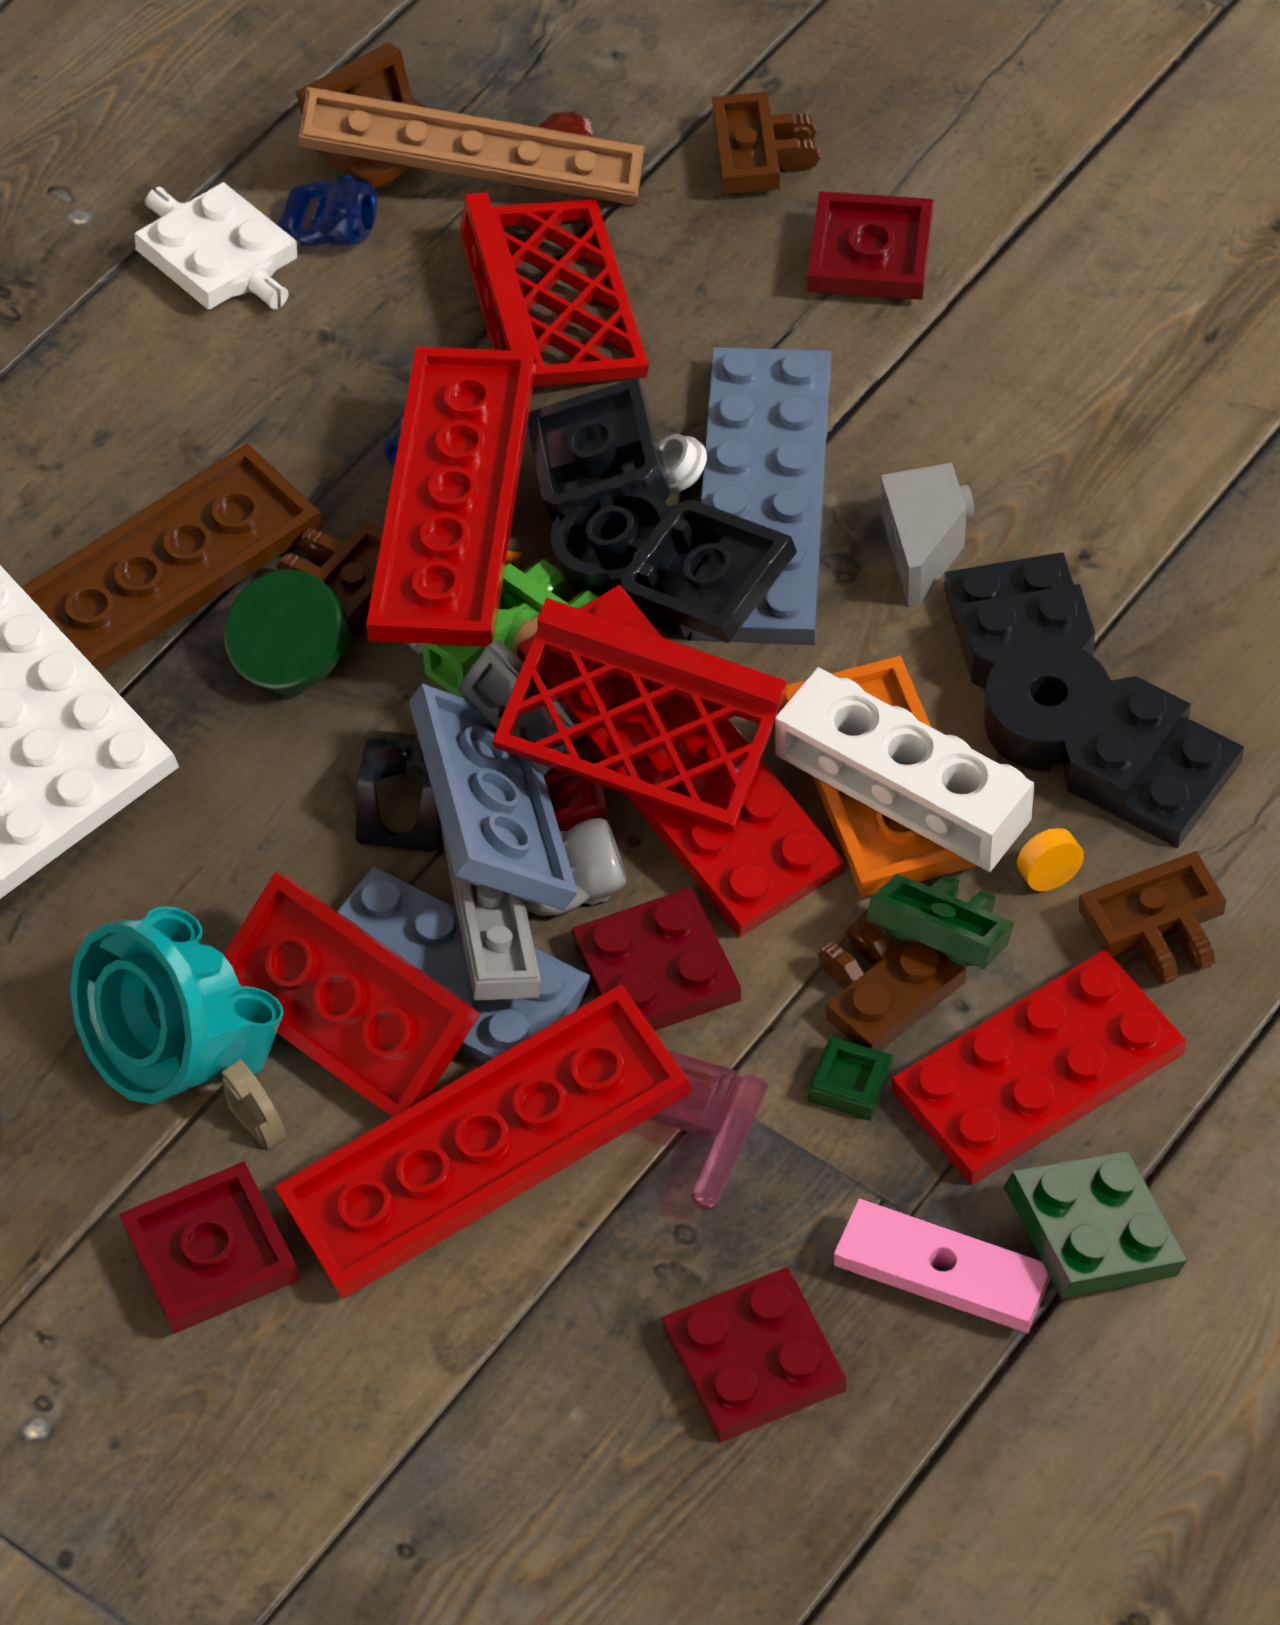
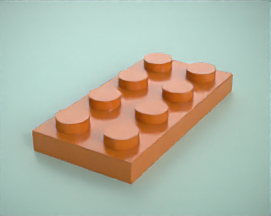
[784,655,977,898]

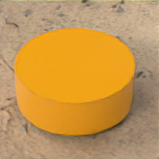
[1017,828,1084,892]

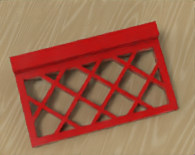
[459,193,649,387]
[492,598,787,832]

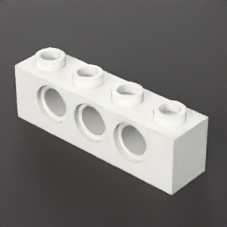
[775,667,1034,873]

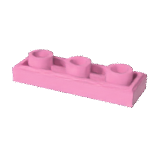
[834,1199,1051,1334]

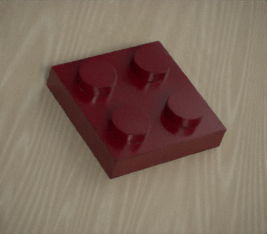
[807,191,934,300]
[572,887,741,1031]
[119,1161,300,1334]
[662,1267,846,1443]

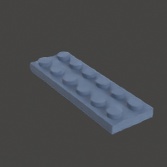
[692,347,831,645]

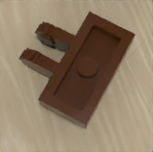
[712,92,821,194]
[276,520,383,631]
[1078,851,1226,985]
[817,918,966,1051]

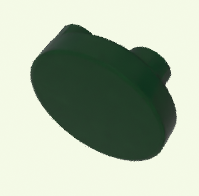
[224,569,352,698]

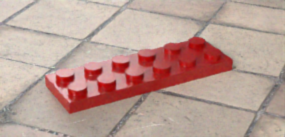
[366,346,536,647]
[517,585,845,938]
[274,984,692,1300]

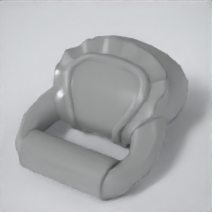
[525,818,626,916]

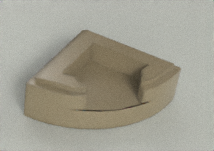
[222,1059,287,1150]

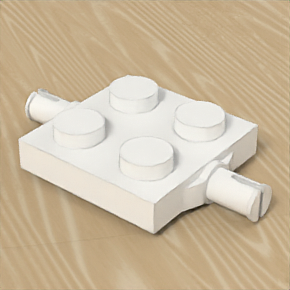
[135,182,297,310]

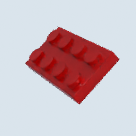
[223,872,481,1117]
[892,949,1186,1185]

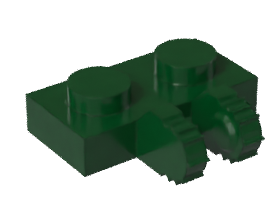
[866,873,1014,969]

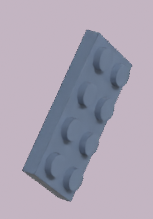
[409,684,578,911]
[338,866,591,1065]

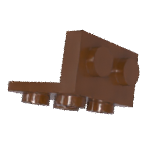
[296,42,427,188]

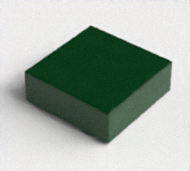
[808,1036,893,1121]

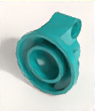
[70,906,284,1104]

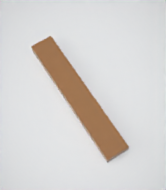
[298,87,645,206]

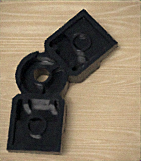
[527,377,797,644]
[944,552,1244,848]

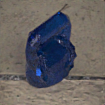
[277,174,377,247]

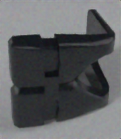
[355,731,441,851]

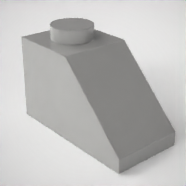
[880,462,975,606]

